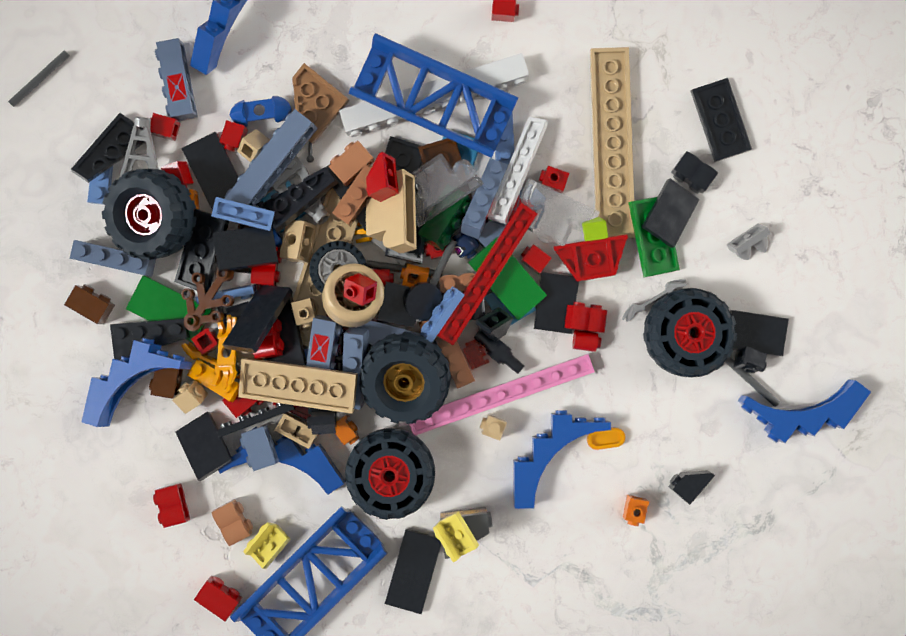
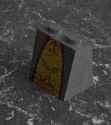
[440,507,493,559]

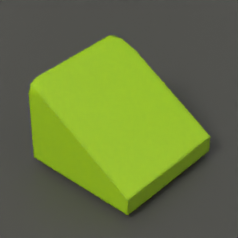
[582,217,608,241]

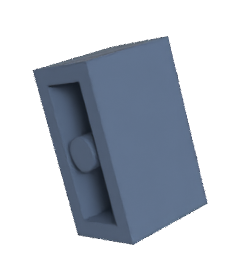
[240,425,279,471]

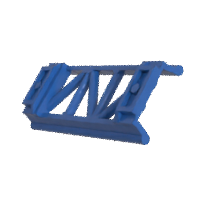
[348,33,519,158]
[230,506,388,636]

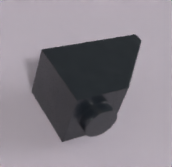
[476,307,513,341]
[668,470,715,505]

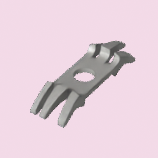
[622,279,687,322]

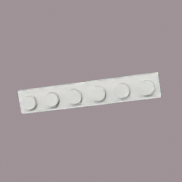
[487,117,548,224]

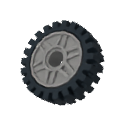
[309,241,367,293]

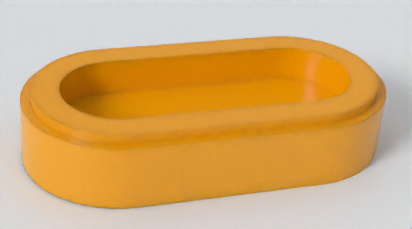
[586,427,625,450]

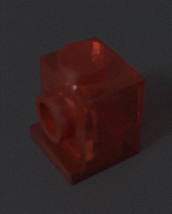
[463,339,490,370]

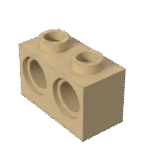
[274,412,319,449]

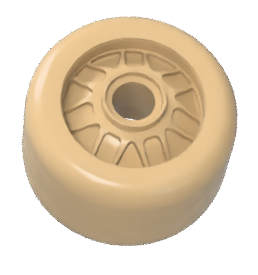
[322,263,384,327]

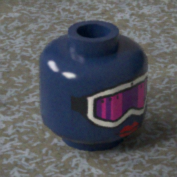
[452,231,479,259]

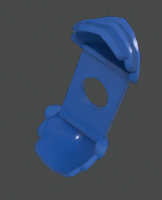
[229,96,292,127]

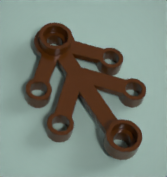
[181,270,234,331]

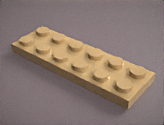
[238,358,358,414]

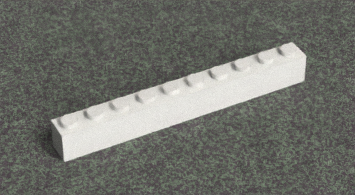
[339,53,529,137]

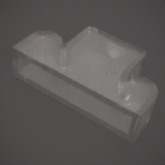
[411,154,484,227]
[520,178,600,246]

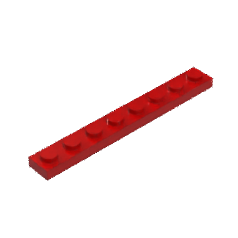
[437,203,538,346]

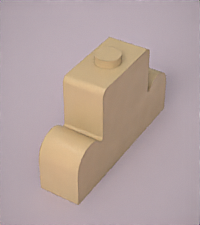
[365,169,417,253]

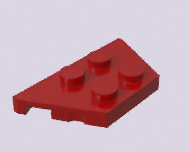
[553,234,628,282]

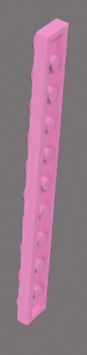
[409,354,595,436]

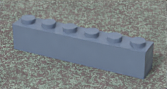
[224,109,317,207]

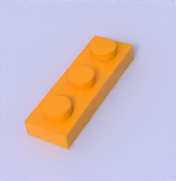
[187,359,239,402]

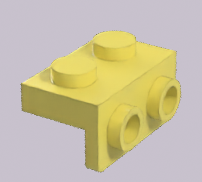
[433,511,479,562]
[243,522,291,569]

